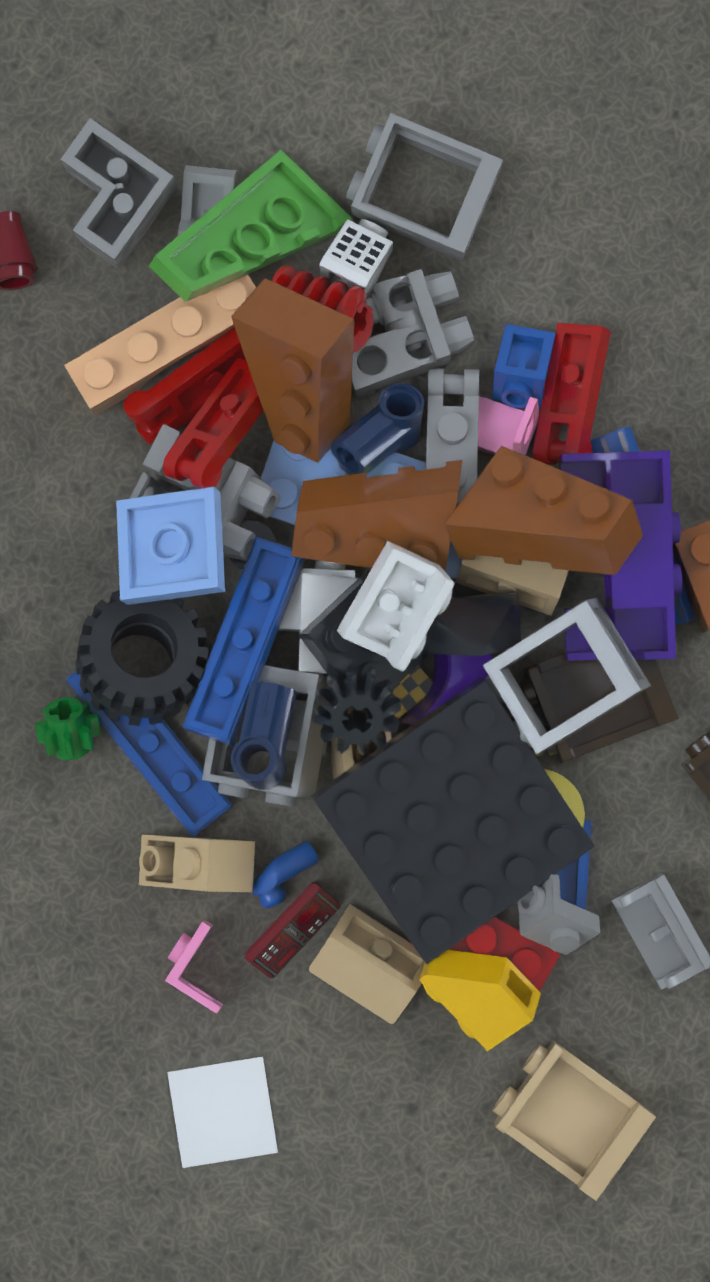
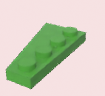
[149,150,353,302]

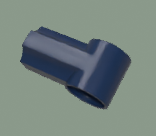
[331,383,424,475]
[231,681,297,790]

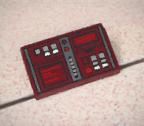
[244,882,340,979]

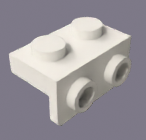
[337,541,454,671]

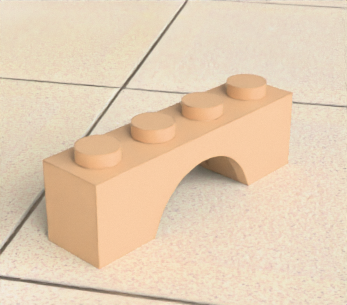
[64,274,256,416]

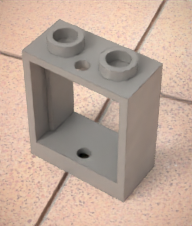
[346,113,503,261]
[483,598,651,754]
[202,665,329,807]

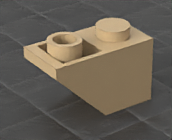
[139,834,255,892]

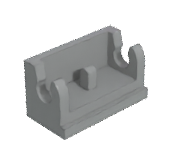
[611,873,710,990]

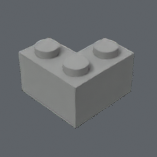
[60,118,177,270]

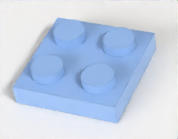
[116,487,225,605]

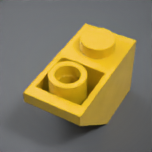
[419,950,541,1052]

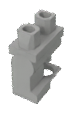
[352,269,474,399]
[129,424,280,561]

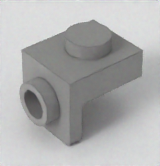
[178,165,236,236]
[518,874,600,955]

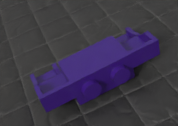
[559,451,682,661]

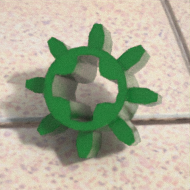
[35,697,101,760]

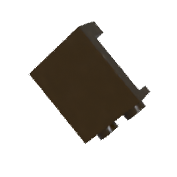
[519,653,679,763]

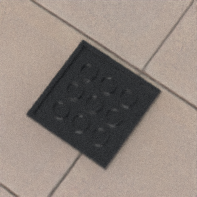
[311,678,595,964]

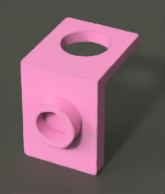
[478,396,539,455]
[165,920,223,1014]

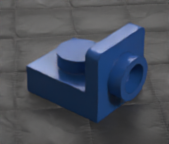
[492,324,555,409]

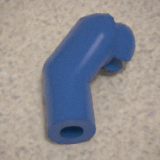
[253,841,318,908]

